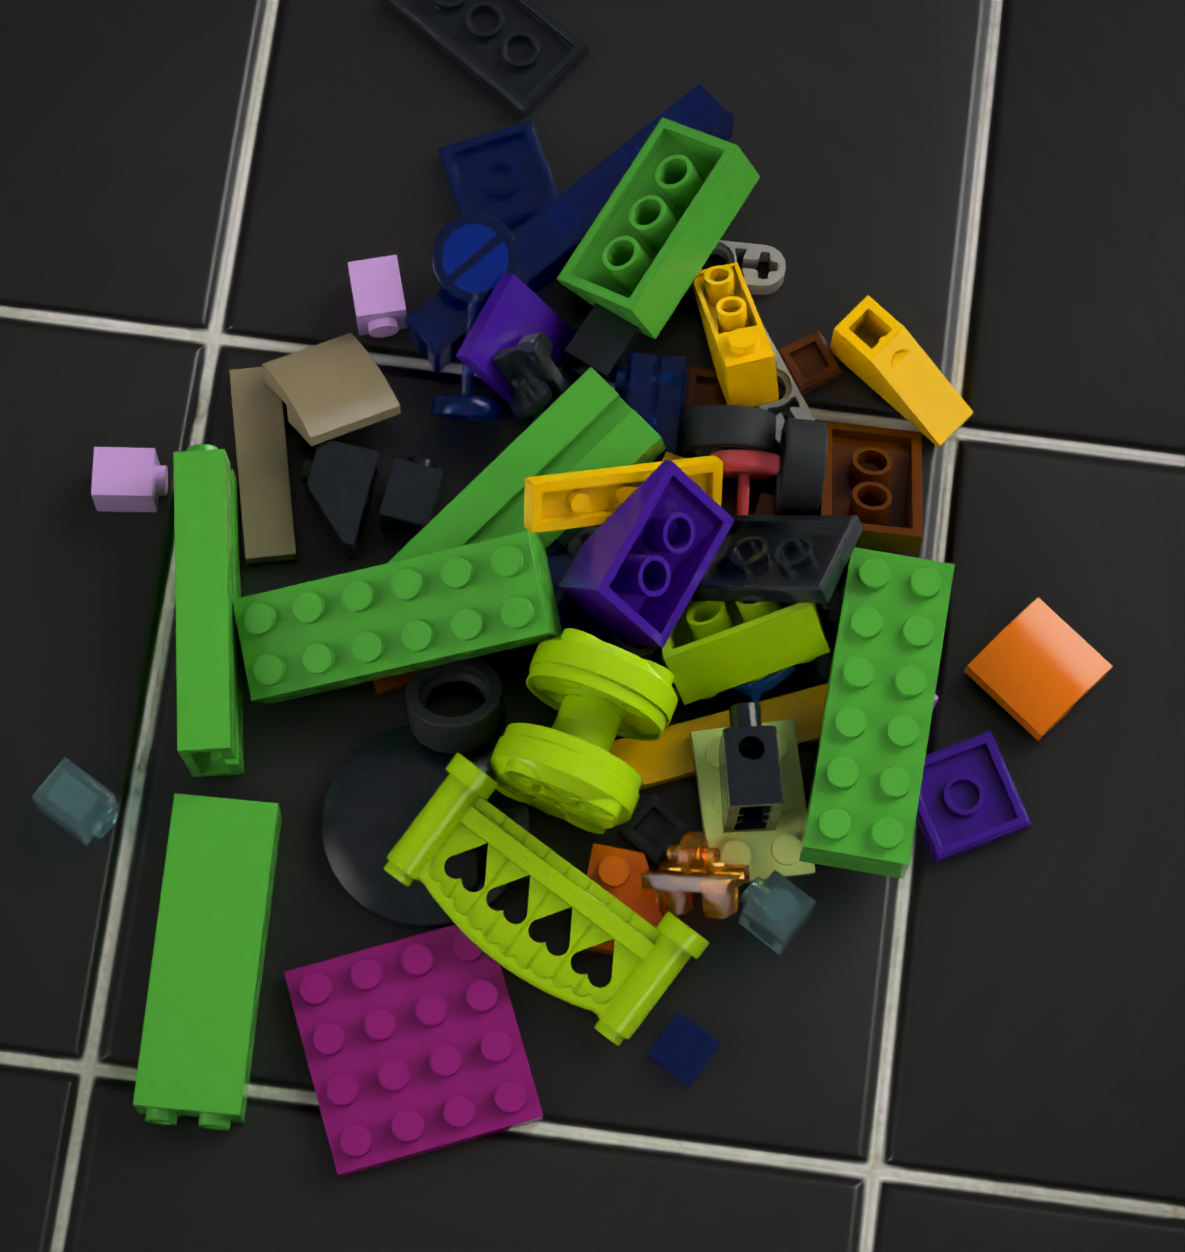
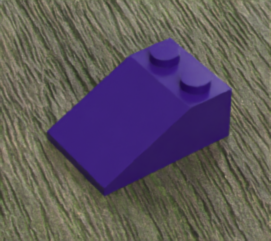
[559,460,735,649]

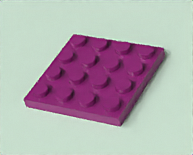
[284,924,544,1178]

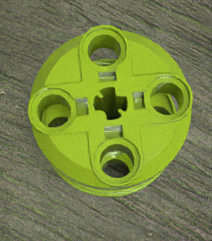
[489,628,678,834]

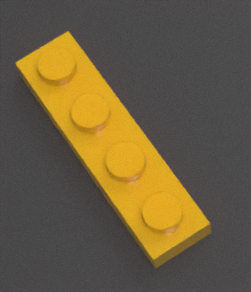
[524,455,723,533]

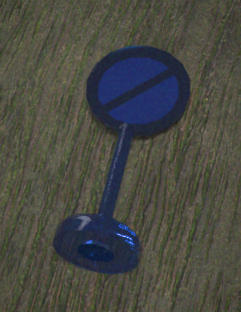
[430,213,520,422]

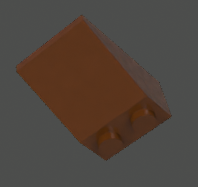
[817,421,923,572]

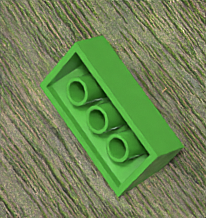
[557,117,760,339]

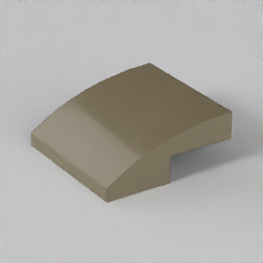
[262,333,401,446]

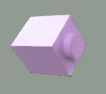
[347,254,408,338]
[91,447,168,512]

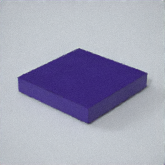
[456,273,576,404]
[916,731,1031,864]

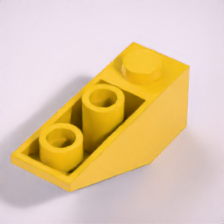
[692,262,779,407]
[830,295,973,448]

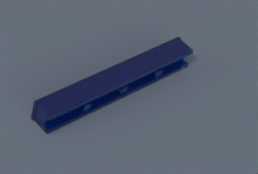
[405,83,735,373]

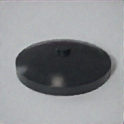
[322,725,529,930]

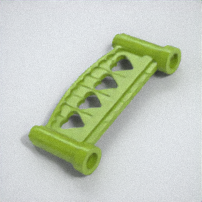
[383,752,710,1046]

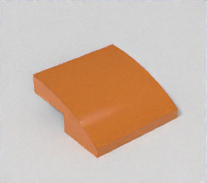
[964,597,1113,741]

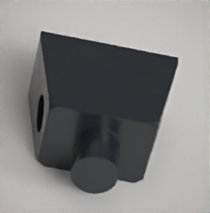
[719,702,783,833]

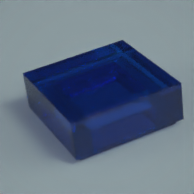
[647,1012,721,1088]

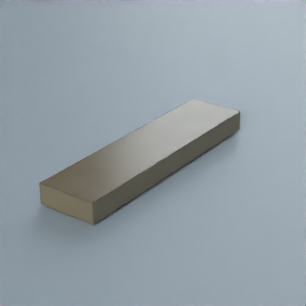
[229,367,297,564]

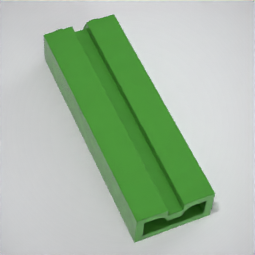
[388,367,666,563]
[173,444,244,777]
[133,793,282,1130]

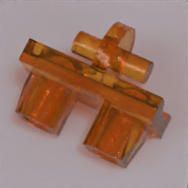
[641,831,750,919]

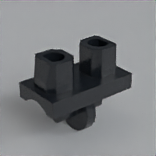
[493,332,577,421]

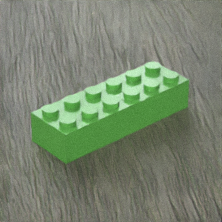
[232,530,562,704]
[799,547,955,879]

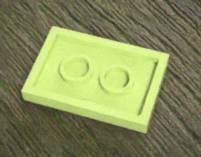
[690,719,816,887]

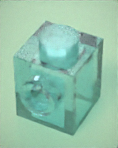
[739,869,816,955]

